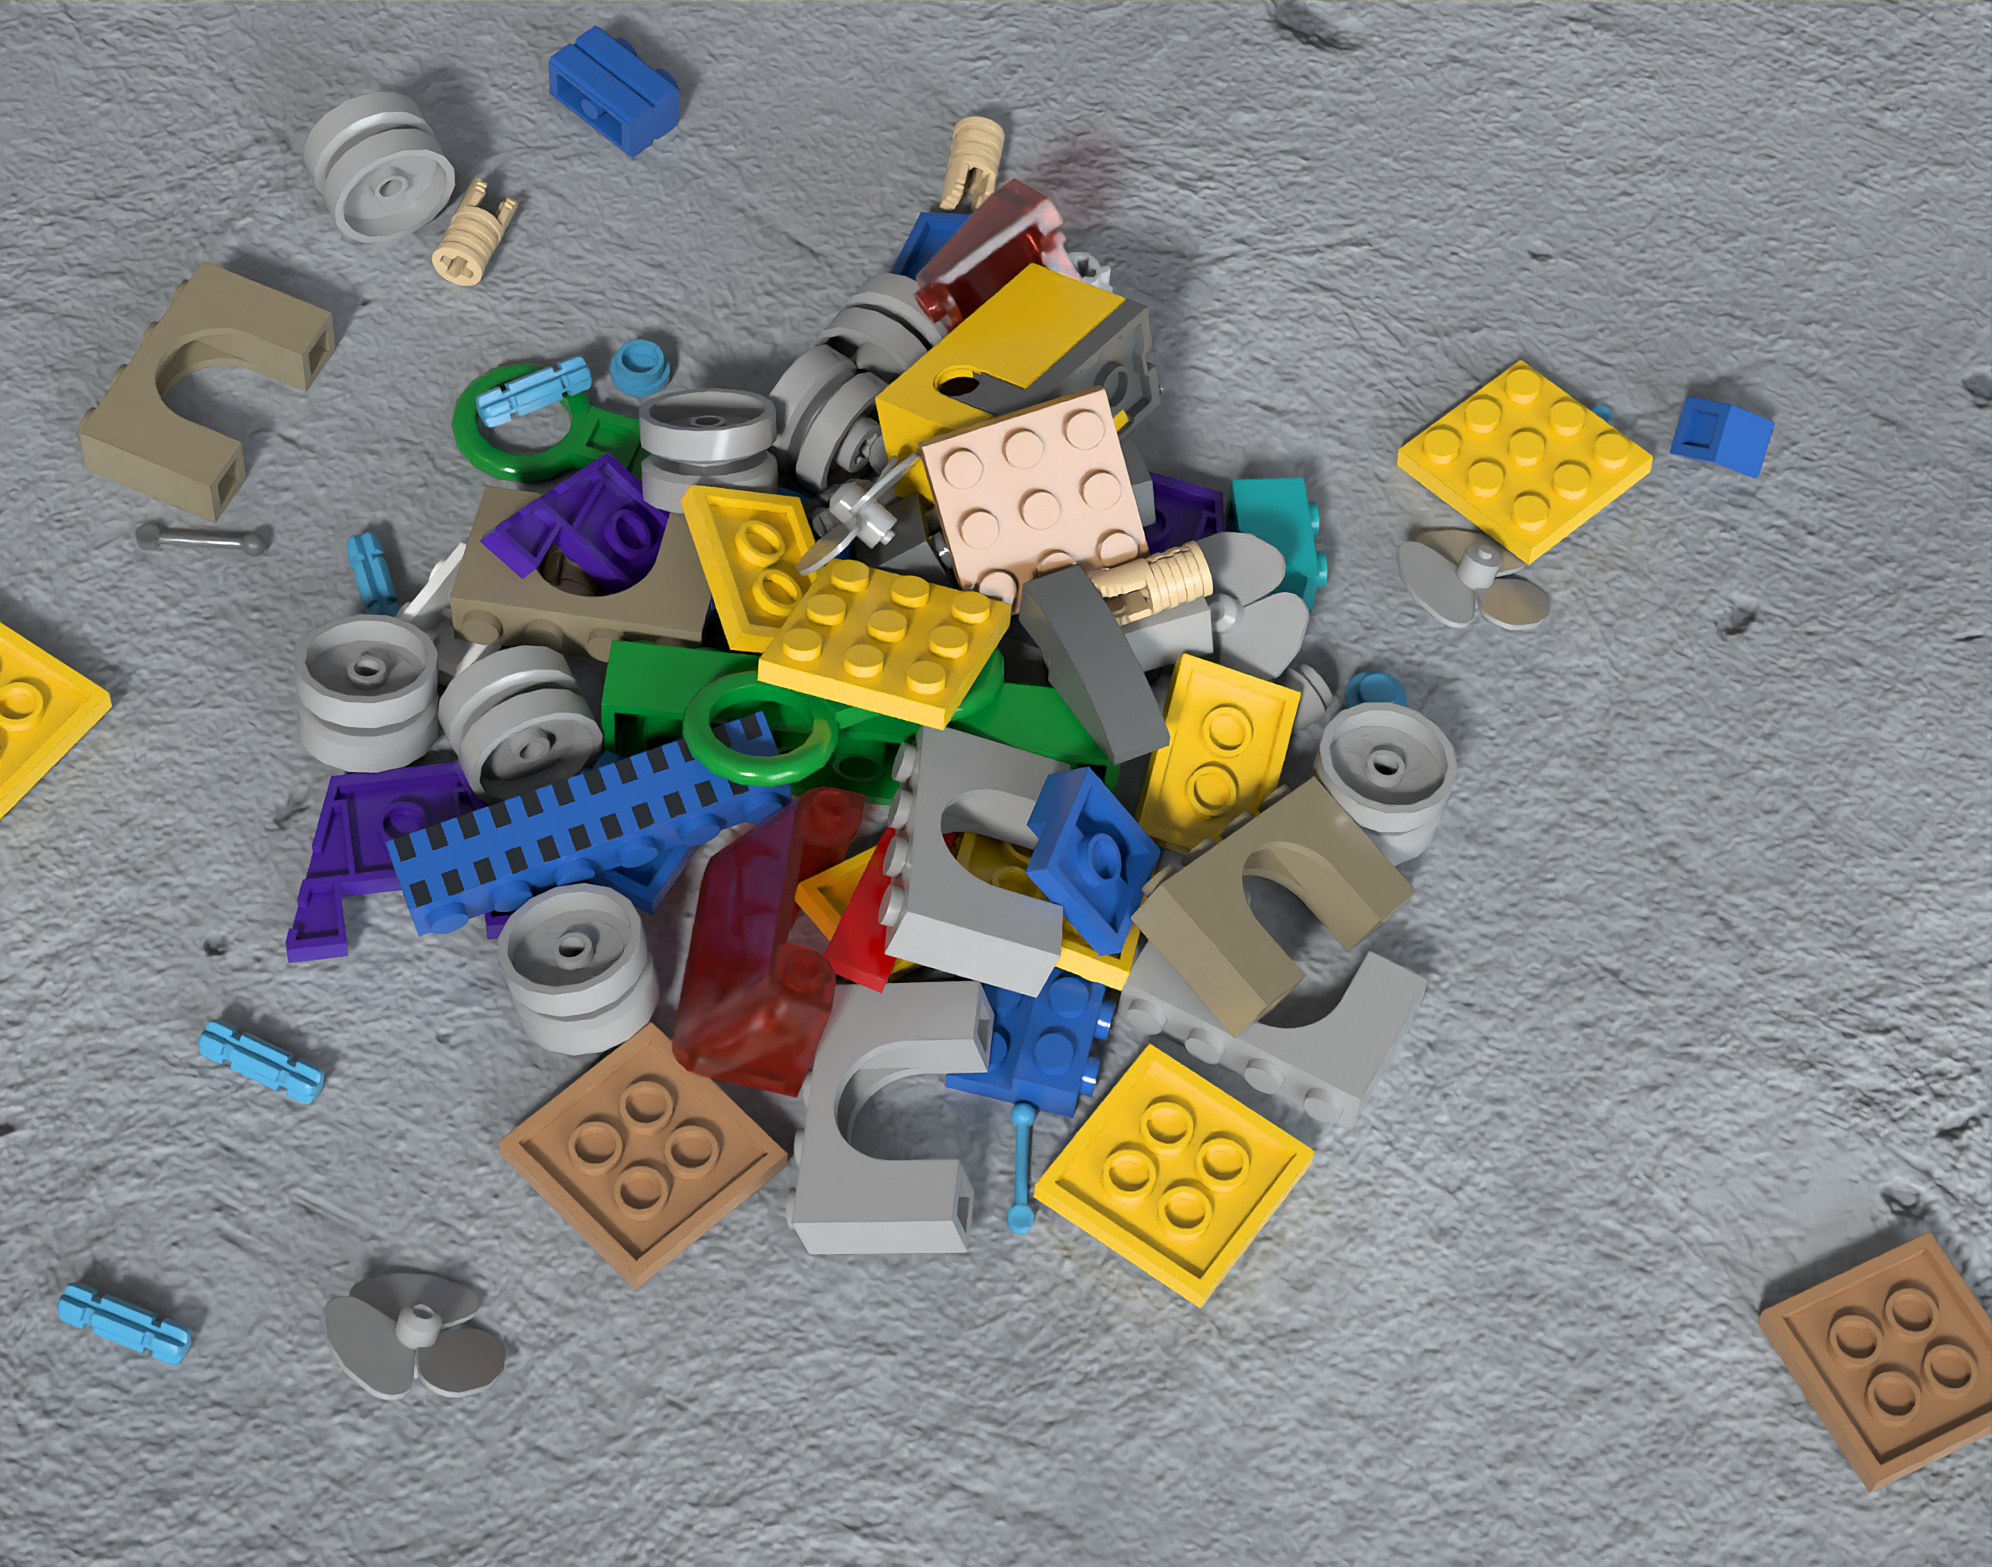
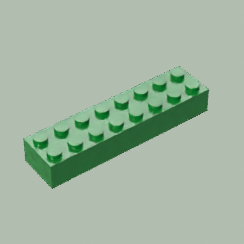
[601,640,1121,806]

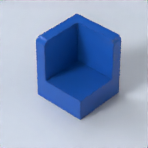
[1670,396,1775,478]

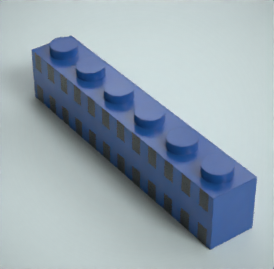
[385,711,793,937]

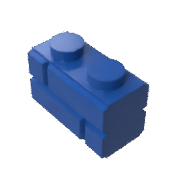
[549,25,679,158]

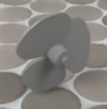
[795,450,921,576]
[1396,530,1549,630]
[1163,532,1309,682]
[323,1273,506,1400]

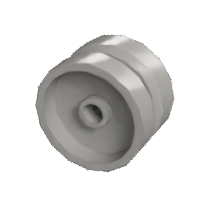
[303,91,455,243]
[815,272,962,384]
[766,344,890,496]
[639,388,778,514]
[295,614,440,773]
[438,645,603,805]
[1308,702,1458,866]
[497,883,660,1056]

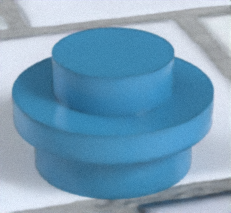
[610,339,670,397]
[1344,671,1407,709]

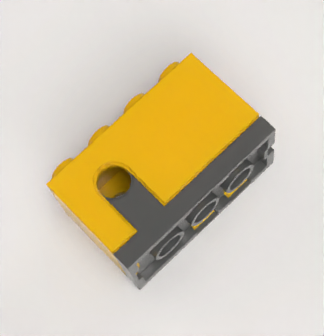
[875,263,1161,509]

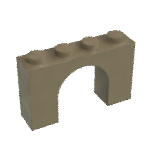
[78,261,335,523]
[450,486,719,662]
[1130,776,1417,1038]

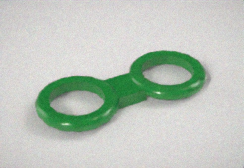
[451,363,651,483]
[682,646,1005,787]

